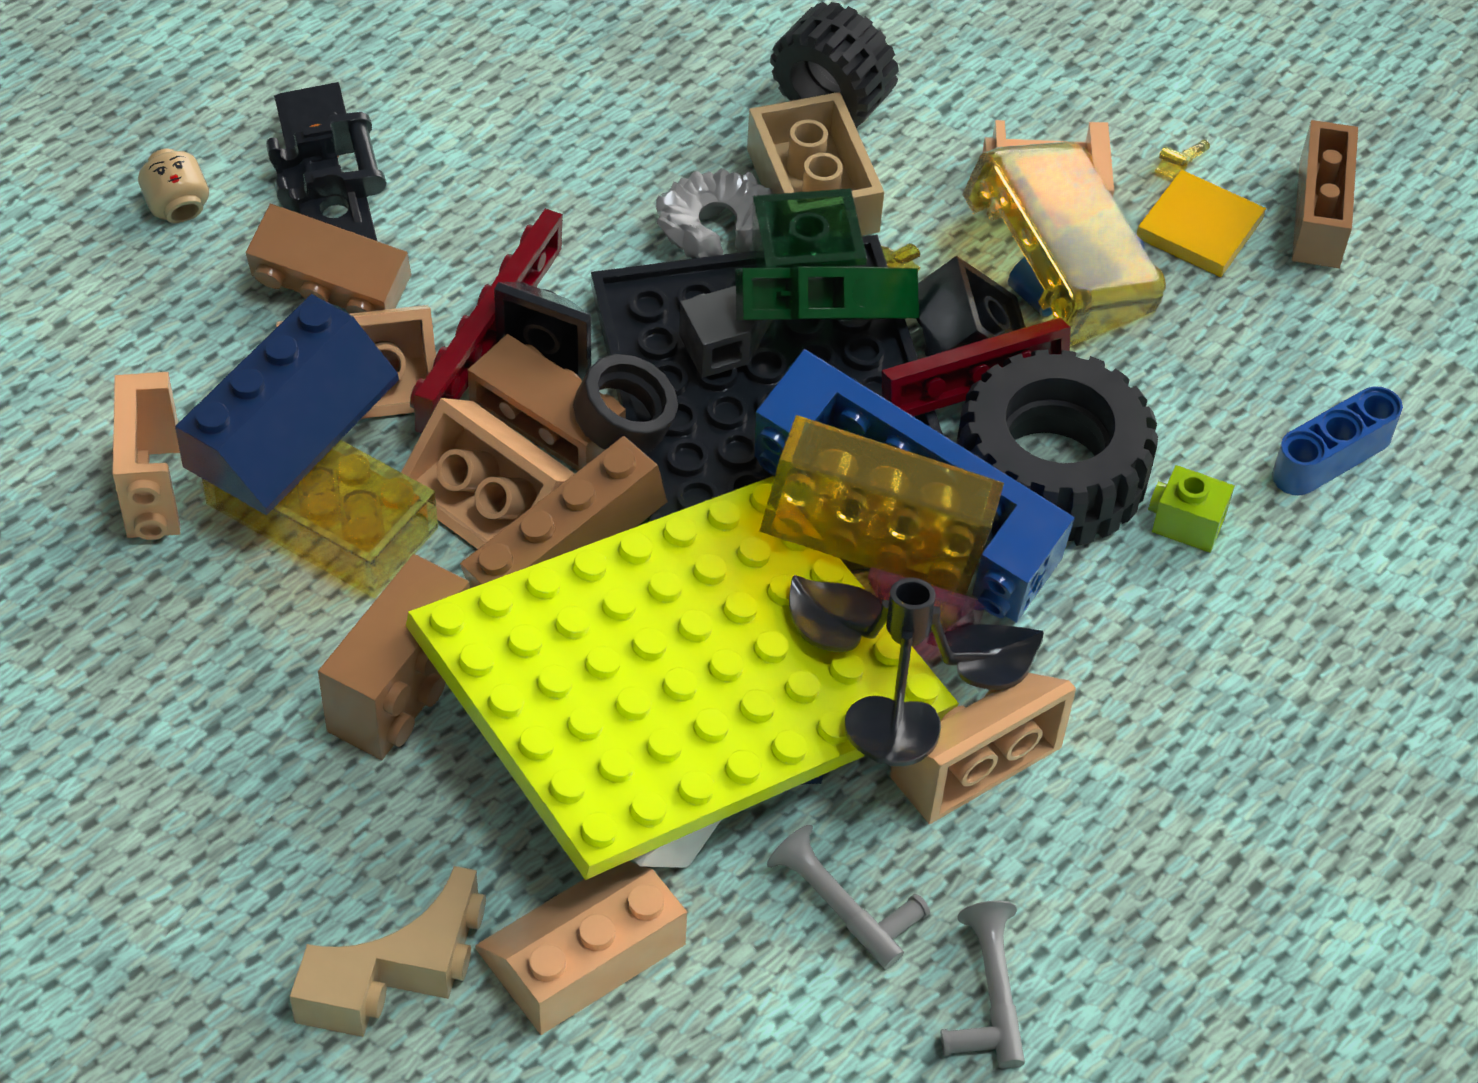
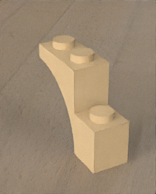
[290,866,486,1037]

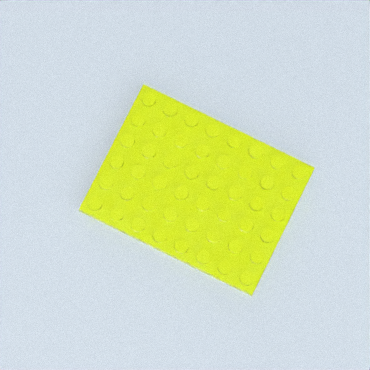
[406,476,959,880]

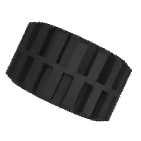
[770,2,899,128]

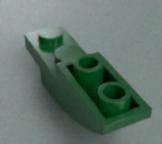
[735,267,919,321]

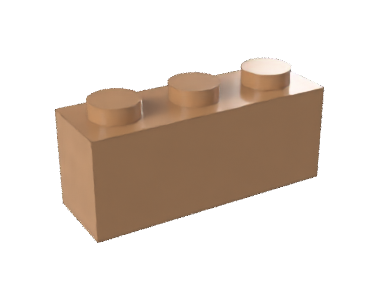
[1292,120,1358,269]
[245,203,412,314]
[467,334,626,471]

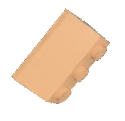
[276,305,436,419]
[393,398,575,549]
[890,673,1076,825]
[475,861,687,1035]

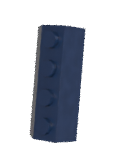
[175,294,399,516]

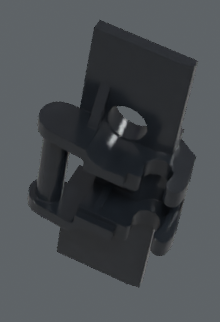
[266,82,387,241]

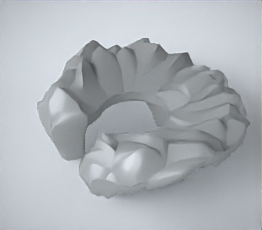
[656,168,778,259]

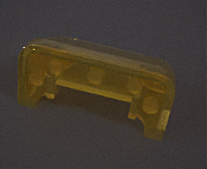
[962,141,1166,347]

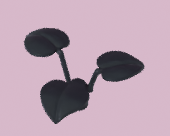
[789,575,1044,766]

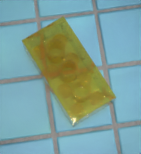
[759,415,1004,599]
[202,440,438,599]

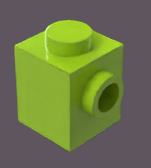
[1148,465,1235,553]

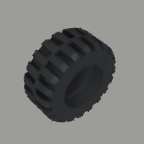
[956,350,1158,546]

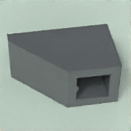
[679,286,772,378]

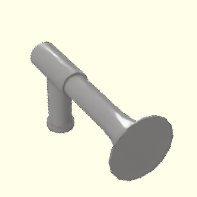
[767,825,930,970]
[940,901,1025,1069]

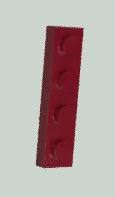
[882,317,1071,416]

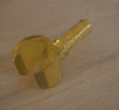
[1155,139,1210,180]
[860,235,920,271]

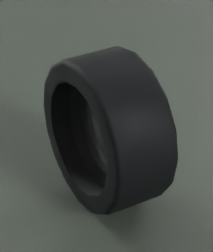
[573,354,678,453]

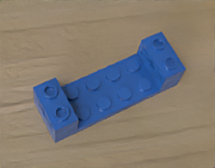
[754,349,1075,623]

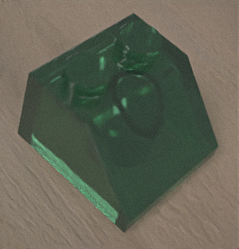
[752,188,867,268]

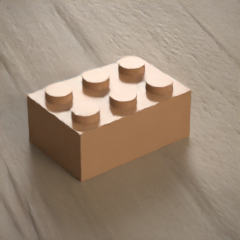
[318,554,470,761]

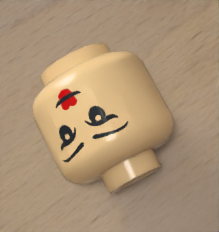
[138,148,209,223]

